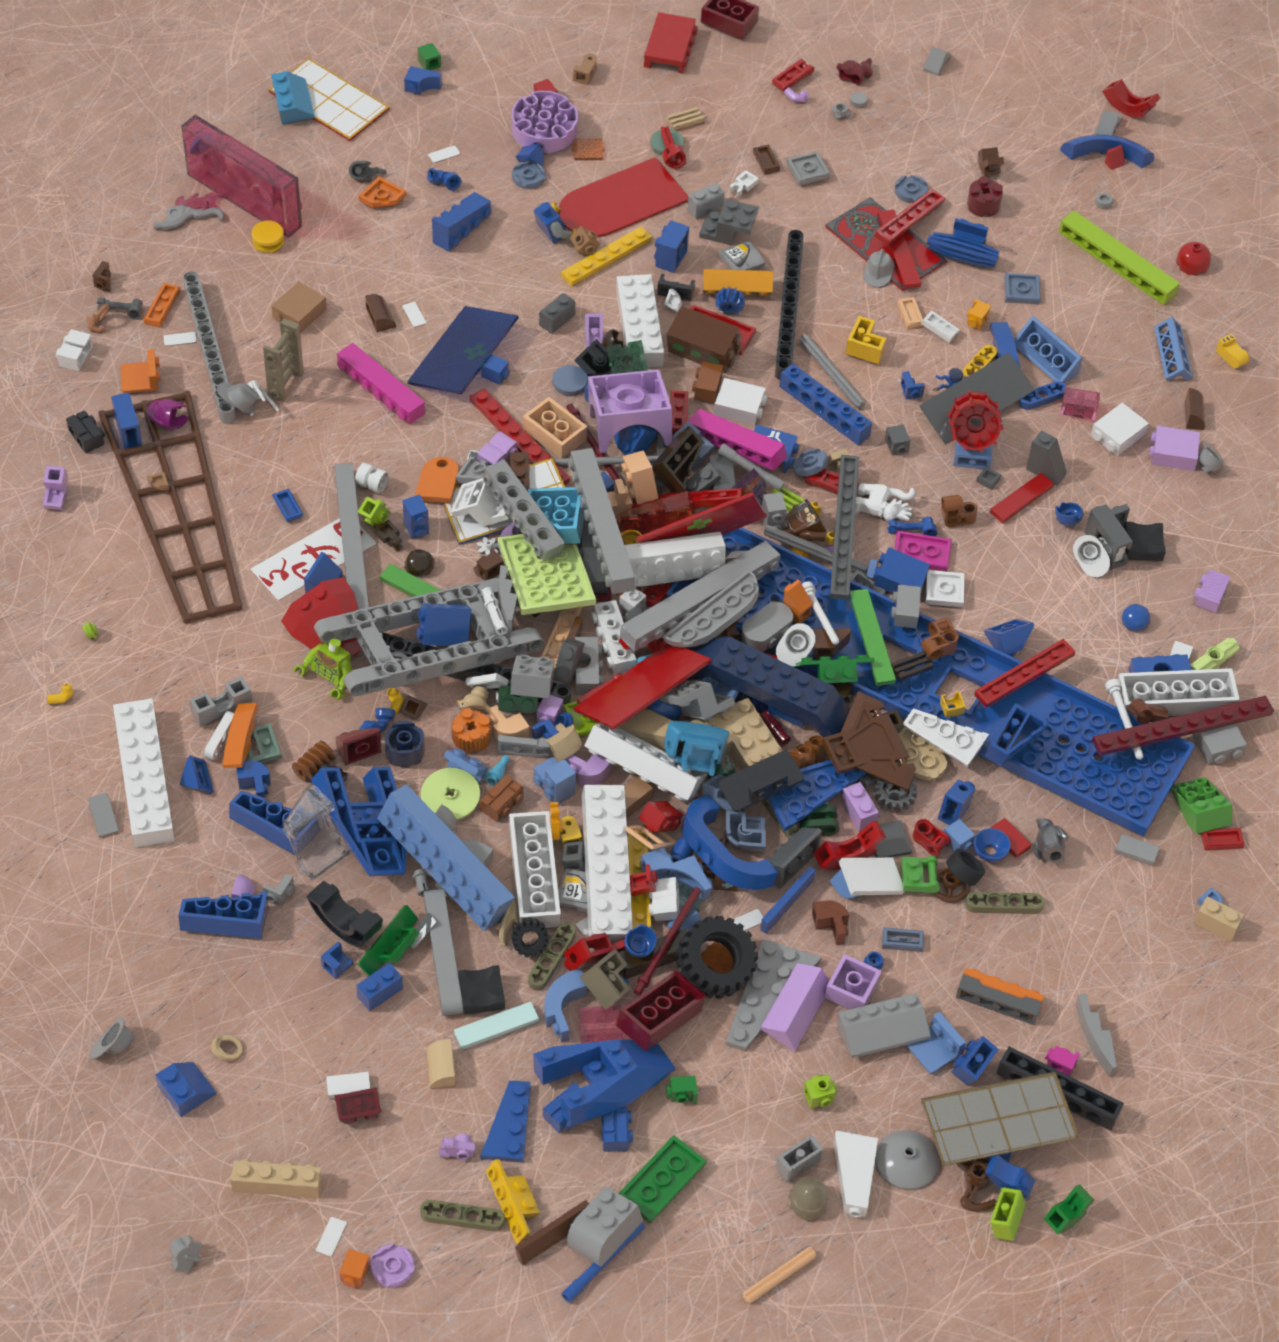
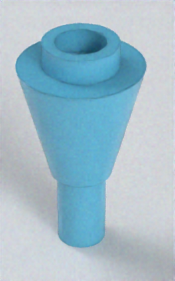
[484,755,510,786]

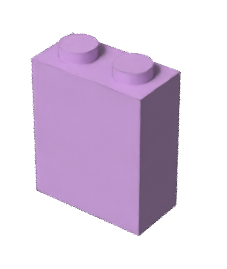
[1149,426,1200,471]

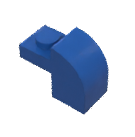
[236,761,271,798]

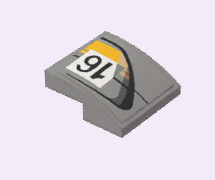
[718,241,765,270]
[558,869,587,914]

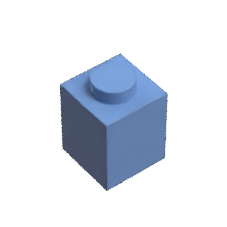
[944,819,975,852]

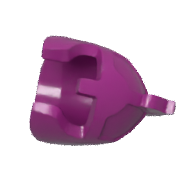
[147,399,189,431]

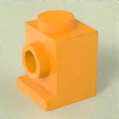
[967,299,991,330]

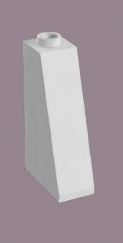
[833,1131,878,1218]

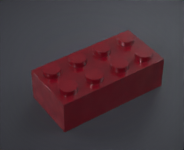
[616,971,706,1051]

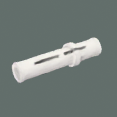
[481,587,508,636]

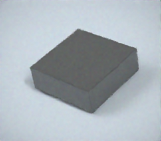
[976,467,1001,490]

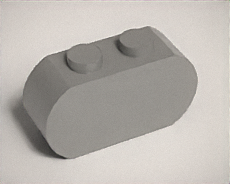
[741,602,793,652]

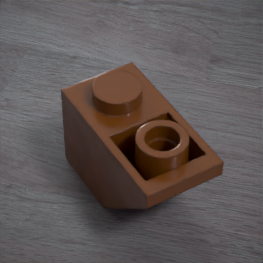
[812,628,851,659]

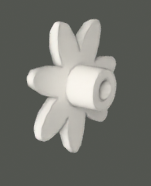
[477,537,499,555]

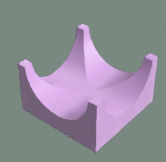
[588,369,672,453]

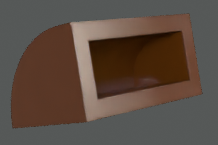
[365,294,397,332]
[1185,388,1205,430]

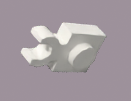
[730,170,759,196]

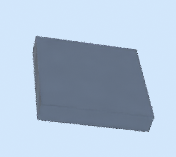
[1004,273,1040,304]

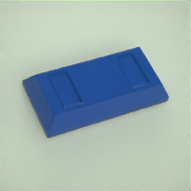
[272,488,304,522]

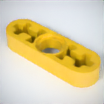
[962,345,997,380]

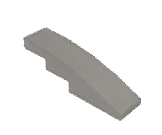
[498,565,518,634]
[1075,994,1117,1077]

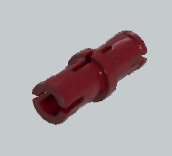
[760,710,791,746]

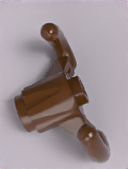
[956,1157,997,1212]

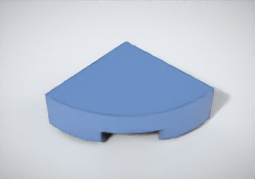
[866,559,878,578]

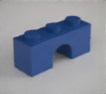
[1128,654,1191,673]

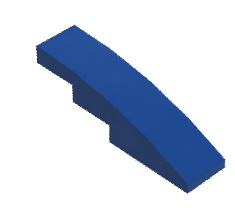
[990,322,1021,369]

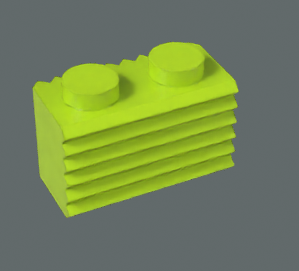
[990,1188,1026,1241]

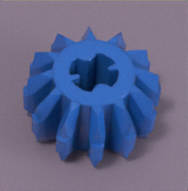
[715,287,745,315]

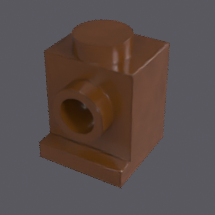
[474,548,504,581]

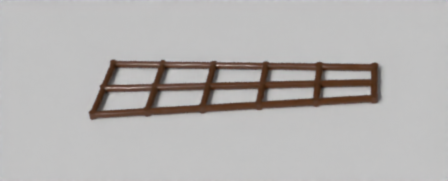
[98,390,242,624]

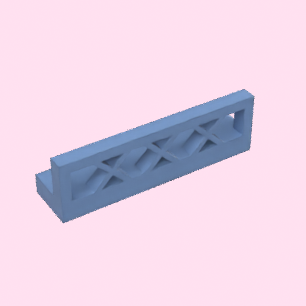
[1154,317,1193,381]

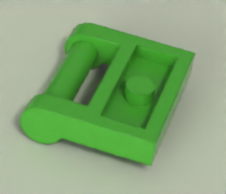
[901,856,940,893]

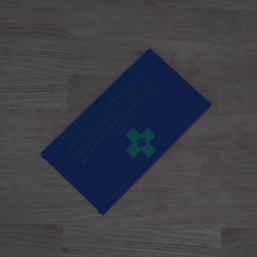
[407,306,519,395]

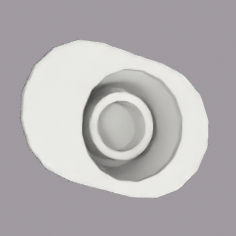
[1073,535,1110,577]
[776,624,815,667]

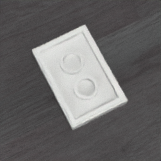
[839,857,905,895]

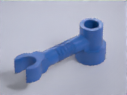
[887,516,938,536]

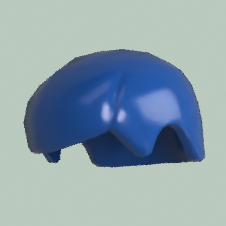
[1055,502,1084,527]
[1122,604,1150,631]
[624,924,657,958]

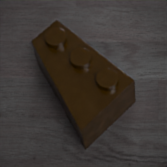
[651,428,703,493]

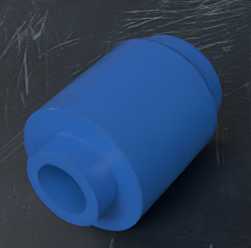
[669,838,694,863]

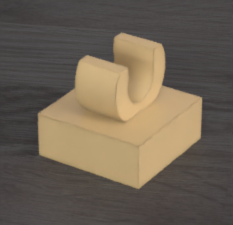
[828,449,849,472]

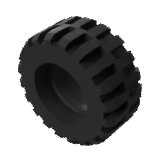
[676,916,758,999]

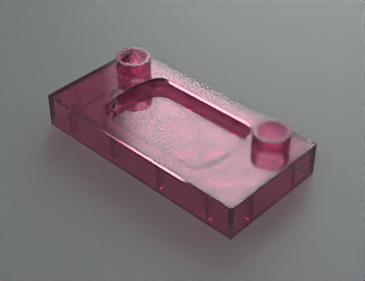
[181,114,302,238]

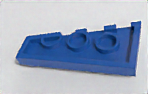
[480,1080,530,1163]

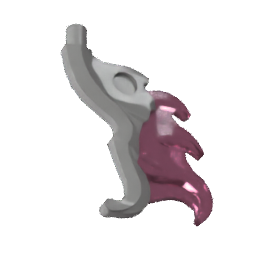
[154,192,224,230]

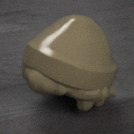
[788,1177,829,1220]

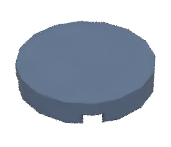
[512,161,545,189]
[895,175,928,203]
[552,365,588,396]
[792,449,829,476]

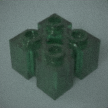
[606,340,648,374]

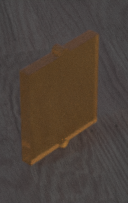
[572,138,604,160]
[701,942,733,973]

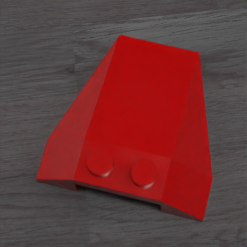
[281,577,363,659]

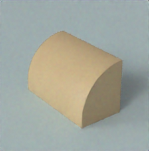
[426,1039,455,1089]

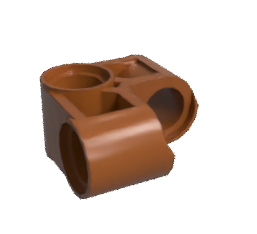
[941,495,978,527]
[920,617,959,660]

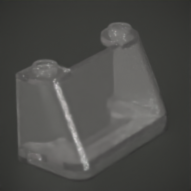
[282,784,351,880]

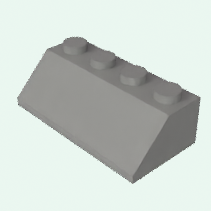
[838,993,931,1058]

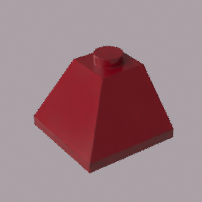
[335,728,382,766]

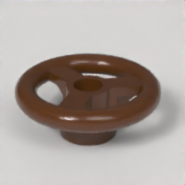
[933,867,970,903]

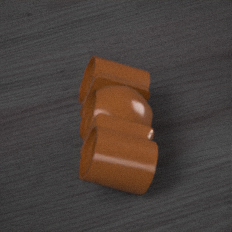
[789,735,826,769]

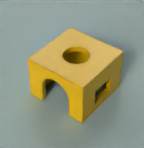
[940,691,966,718]

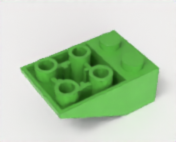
[1171,777,1232,834]

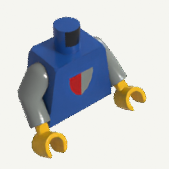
[534,202,577,244]

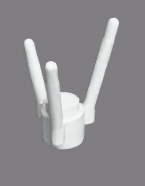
[248,380,279,416]

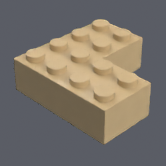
[682,698,782,770]

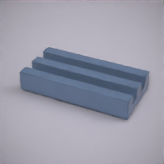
[882,927,924,952]

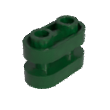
[799,804,840,836]

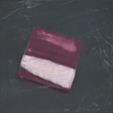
[578,1005,623,1043]

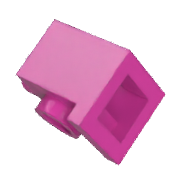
[1045,1046,1080,1076]

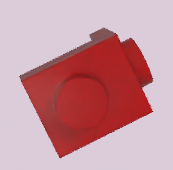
[629,864,658,896]

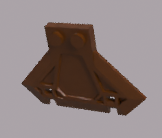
[821,691,916,791]

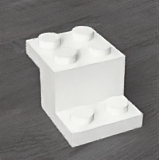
[451,478,510,527]

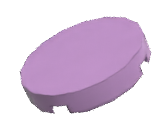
[370,1244,415,1288]

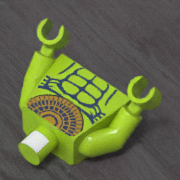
[294,638,353,700]

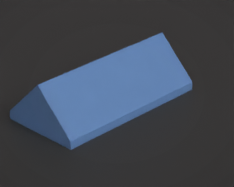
[1014,315,1083,384]

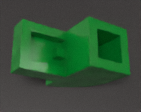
[1043,1184,1094,1234]

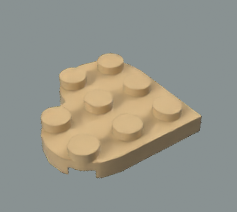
[896,727,947,783]

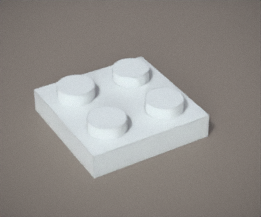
[926,570,964,607]

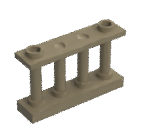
[263,318,304,401]

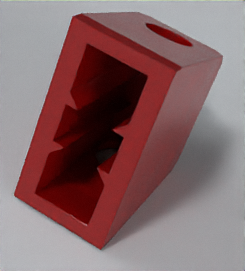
[564,932,614,971]

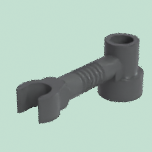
[96,298,143,320]

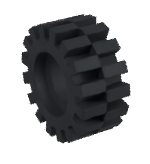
[511,918,549,958]

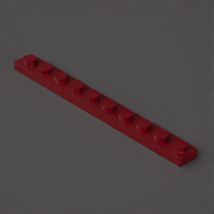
[1092,695,1274,756]

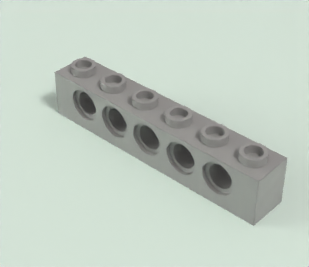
[483,460,565,562]

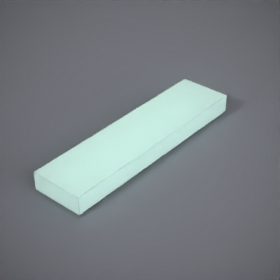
[453,1001,539,1050]

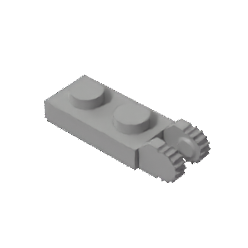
[497,735,552,758]

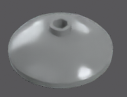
[875,1130,940,1190]

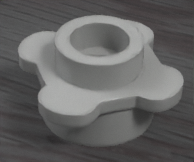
[831,103,850,119]

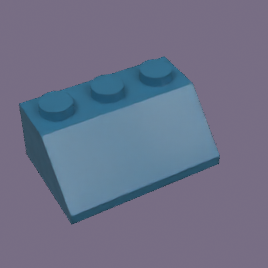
[271,71,315,125]

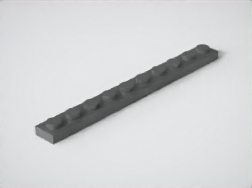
[830,454,859,600]

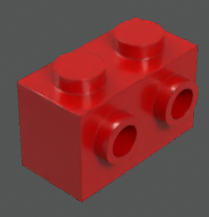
[638,801,683,833]

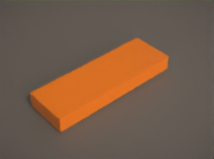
[144,283,181,328]

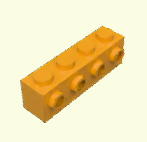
[703,269,773,296]

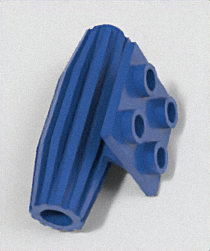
[927,218,1000,268]

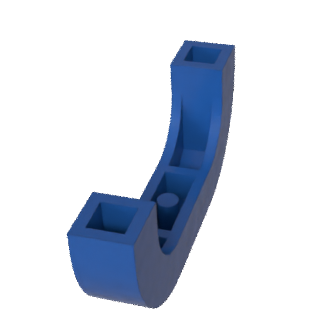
[682,795,778,890]

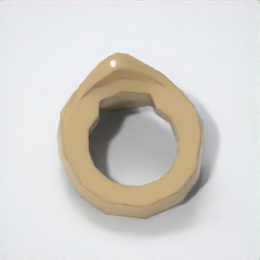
[211,1035,242,1061]

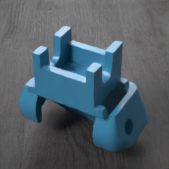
[664,721,730,776]

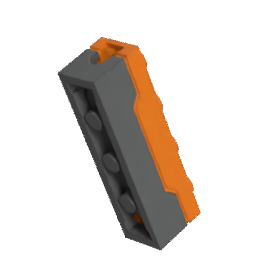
[956,968,1044,1025]

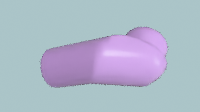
[784,88,809,102]

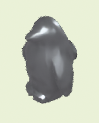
[1033,818,1068,863]

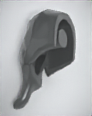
[348,161,387,181]

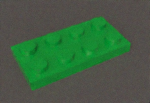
[618,1135,707,1224]

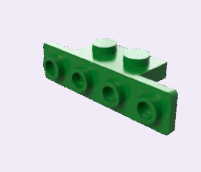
[796,655,874,684]
[358,905,419,977]

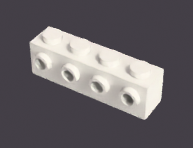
[591,600,636,675]

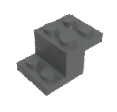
[699,199,759,245]

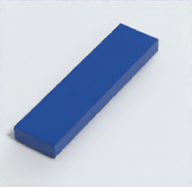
[760,867,816,934]

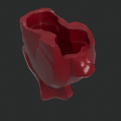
[836,58,873,85]

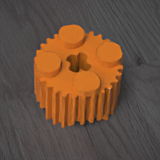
[452,708,491,754]

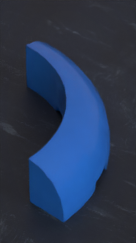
[1060,134,1154,168]

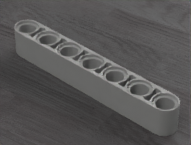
[423,889,463,1016]

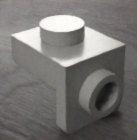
[263,874,295,906]

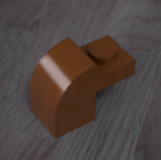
[977,147,1004,176]

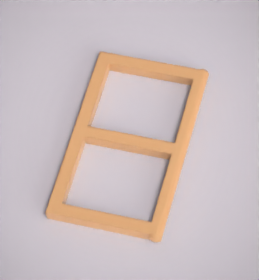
[625,824,677,850]

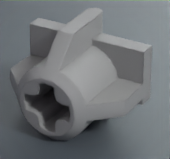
[169,1235,203,1273]

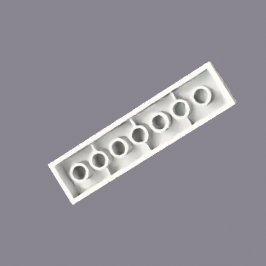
[113,698,175,848]
[582,785,633,943]

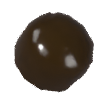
[602,329,625,357]
[404,549,434,577]

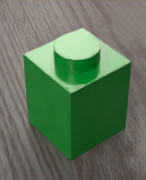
[417,43,441,70]

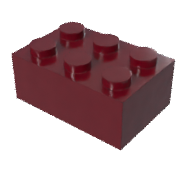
[701,0,759,40]

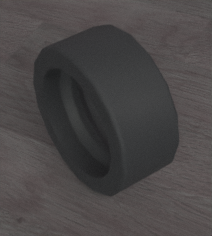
[946,849,985,886]

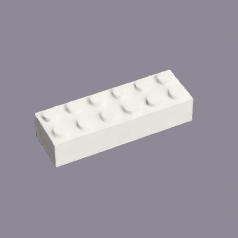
[616,274,664,369]
[624,532,725,587]
[1118,668,1240,716]
[584,723,707,801]
[509,811,561,928]

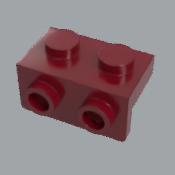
[335,1087,382,1124]

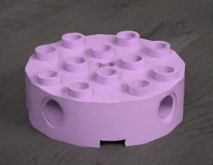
[512,91,578,154]

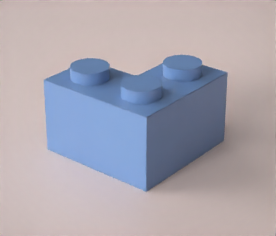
[533,757,576,804]

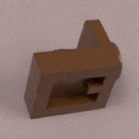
[92,261,111,292]

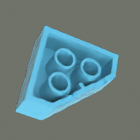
[528,487,585,544]

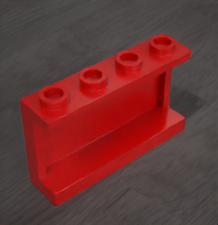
[644,12,698,73]

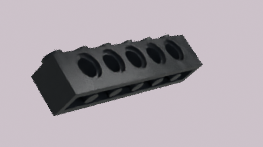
[996,1046,1124,1131]

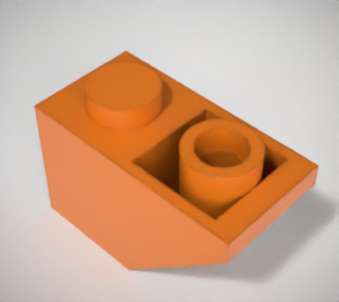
[782,579,813,624]

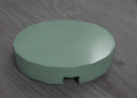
[650,129,684,156]

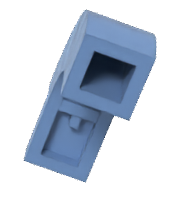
[544,969,587,1042]

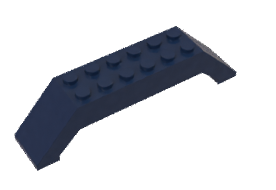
[686,636,850,737]

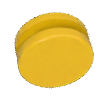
[252,221,284,253]

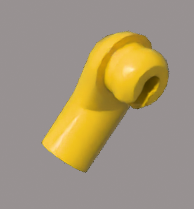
[47,683,74,704]
[387,688,404,715]

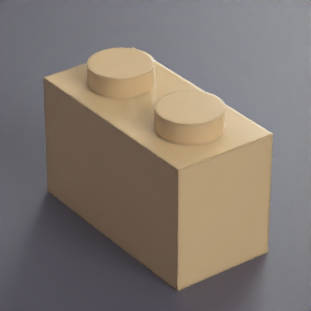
[1194,897,1244,941]

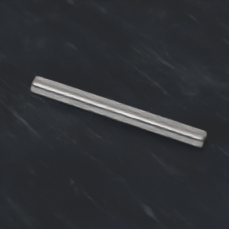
[799,334,865,409]
[764,525,869,575]

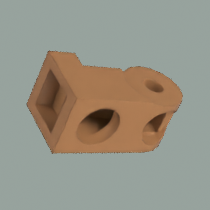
[573,54,597,85]

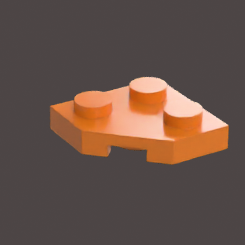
[358,176,406,208]

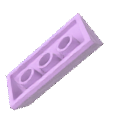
[760,963,829,1051]

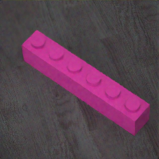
[337,343,425,425]
[686,409,787,471]

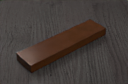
[515,1200,590,1265]

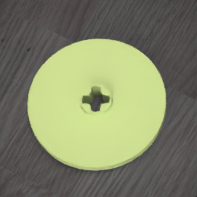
[421,768,480,821]

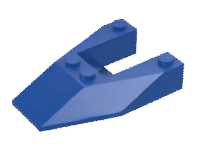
[311,766,406,876]
[533,1039,675,1127]

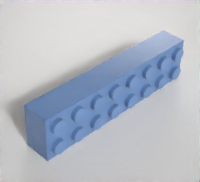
[377,785,515,931]

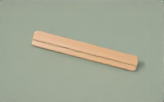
[743,1247,816,1304]

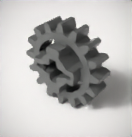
[874,779,917,812]

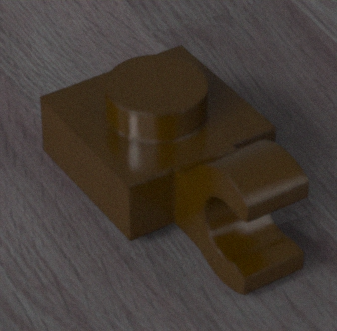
[373,519,403,552]

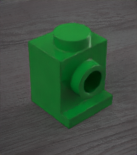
[666,1075,698,1104]

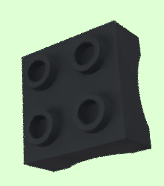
[1124,521,1166,561]
[458,965,505,1015]

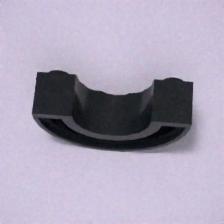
[306,880,383,947]

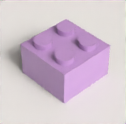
[825,954,881,1009]

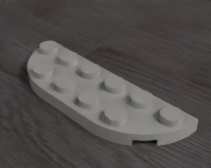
[662,569,759,647]

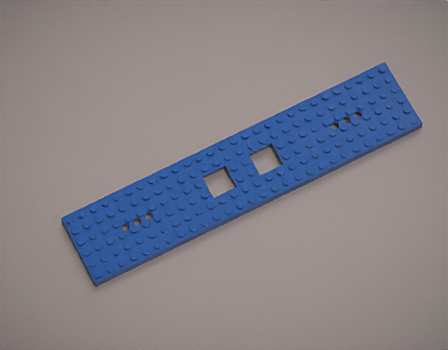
[666,527,1195,837]

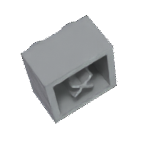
[510,655,555,699]

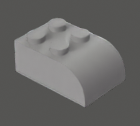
[567,1186,643,1267]

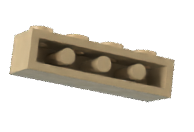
[231,1159,322,1198]

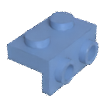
[443,748,488,784]

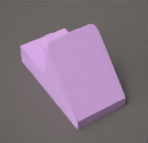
[585,313,603,348]

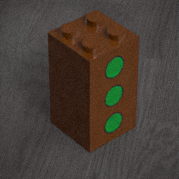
[666,306,742,374]

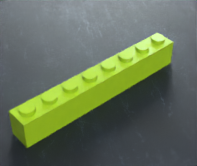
[1059,211,1180,305]

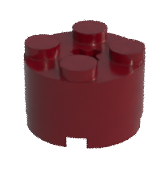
[967,176,1003,217]

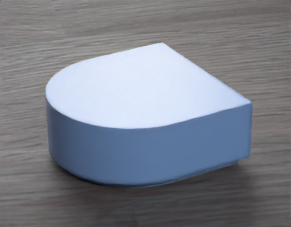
[1197,887,1223,906]

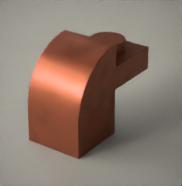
[812,900,849,945]

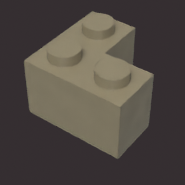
[580,949,631,1010]

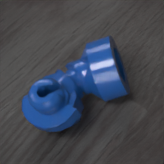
[427,168,461,190]
[359,708,395,733]

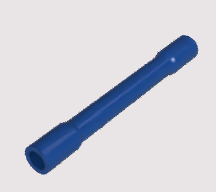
[561,1222,645,1303]

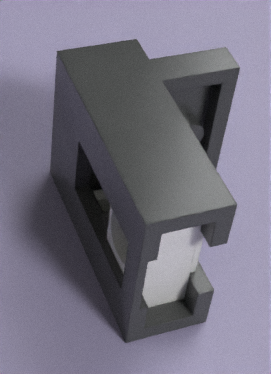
[1085,504,1133,570]

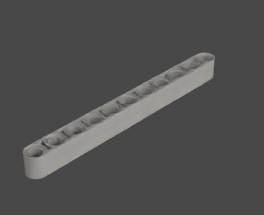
[183,271,236,424]
[334,463,369,609]

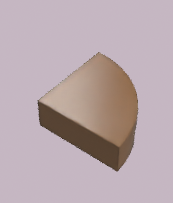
[146,472,169,490]

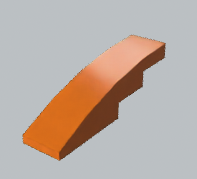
[222,703,258,768]

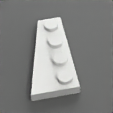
[903,708,989,768]

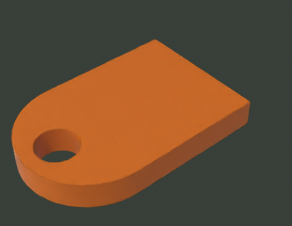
[415,457,459,503]

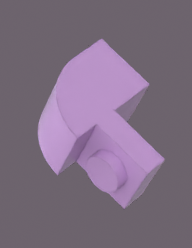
[43,465,68,510]
[566,754,612,786]

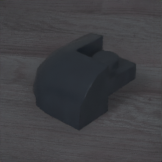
[574,339,624,376]

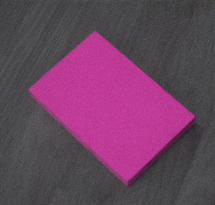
[894,530,952,572]

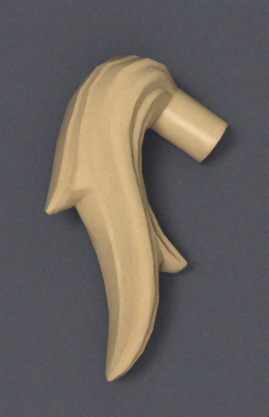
[495,899,518,947]

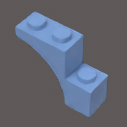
[640,847,713,900]

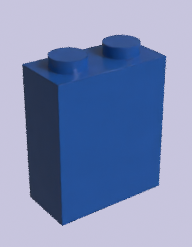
[111,393,142,449]
[873,547,930,593]
[416,603,471,646]

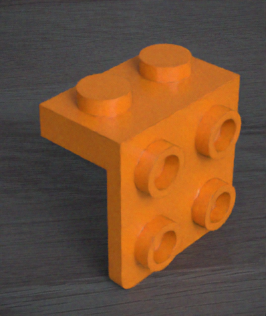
[120,349,161,393]

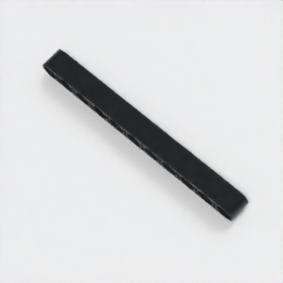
[775,230,804,380]
[380,632,571,705]

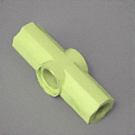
[1190,638,1240,670]

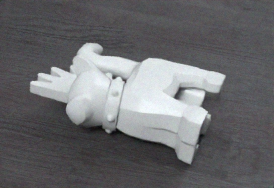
[855,483,916,522]

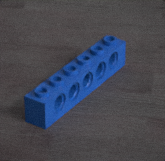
[779,364,872,446]

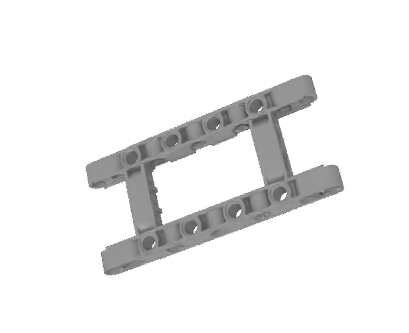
[314,577,545,696]

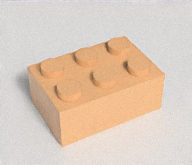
[523,397,587,458]

